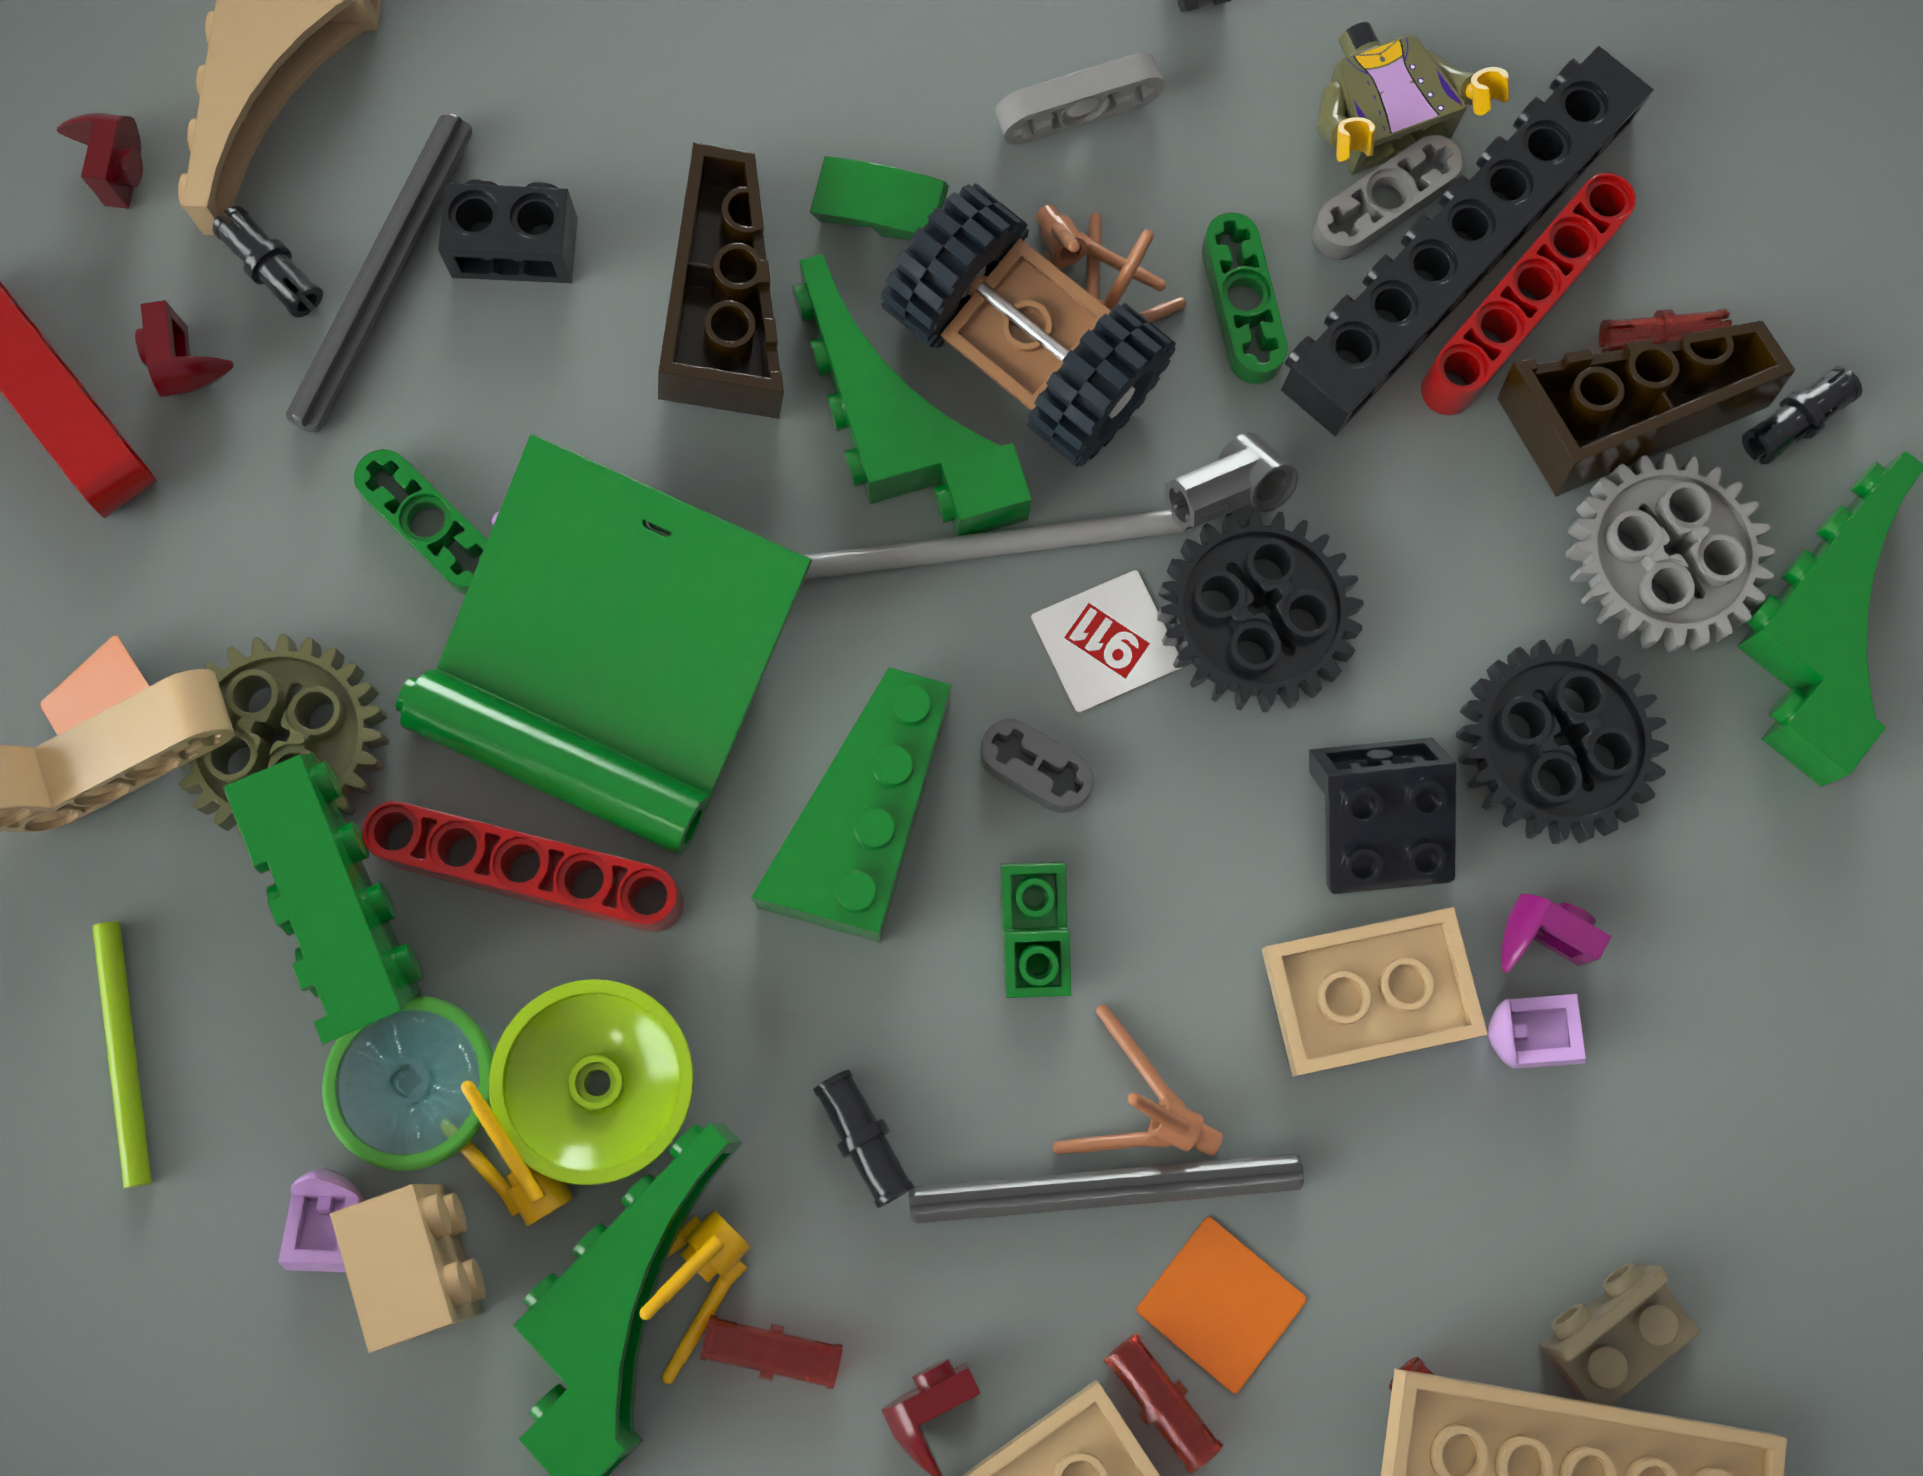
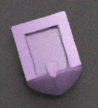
[1487,994,1586,1069]
[278,1168,365,1272]

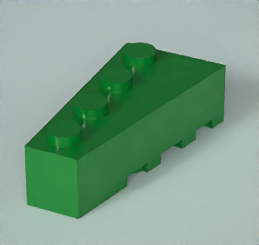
[751,667,951,943]
[223,753,424,1045]

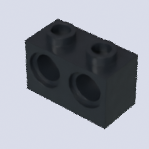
[438,179,578,283]

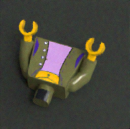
[1316,22,1509,175]

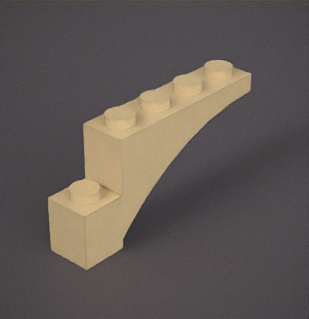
[178,0,382,235]

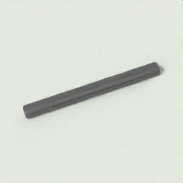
[286,113,472,432]
[909,1153,1304,1223]

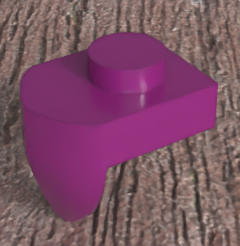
[1501,894,1612,973]

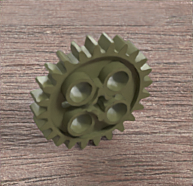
[178,634,389,836]

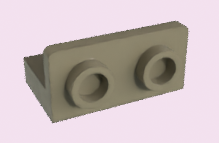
[1539,1262,1701,1406]

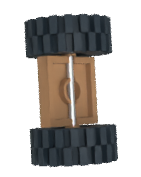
[881,183,1176,467]

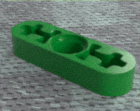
[1202,212,1288,384]
[354,449,488,595]

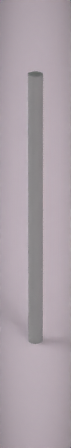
[804,509,1198,580]

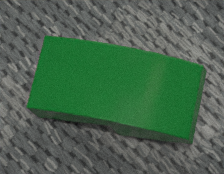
[810,156,949,240]
[1000,861,1072,998]

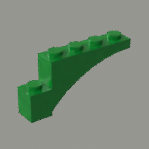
[792,254,1032,536]
[1737,451,1923,787]
[513,1123,742,1476]

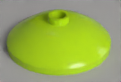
[489,979,694,1185]

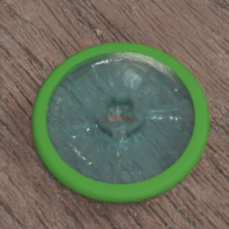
[322,996,493,1171]

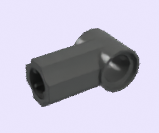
[1165,432,1298,531]

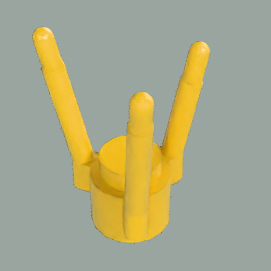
[441,1080,574,1227]
[639,1209,752,1384]

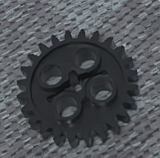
[1157,509,1364,712]
[1456,639,1669,844]

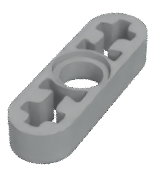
[995,53,1165,144]
[1312,135,1463,260]

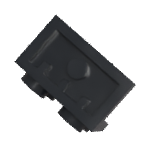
[1309,737,1456,894]

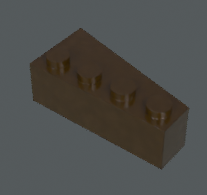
[658,142,784,419]

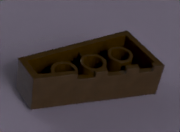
[1497,320,1795,497]

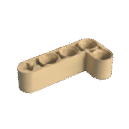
[0,669,235,832]

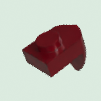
[56,113,143,209]
[135,300,234,397]
[881,1358,980,1476]

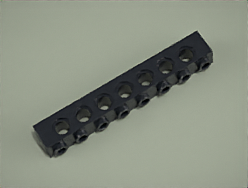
[1281,45,1654,436]

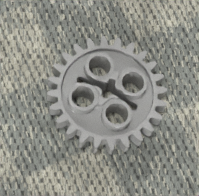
[1566,453,1775,653]

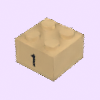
[329,1184,486,1353]

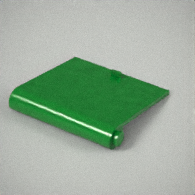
[395,434,813,856]

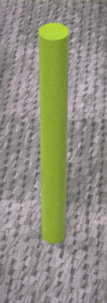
[92,921,152,1189]

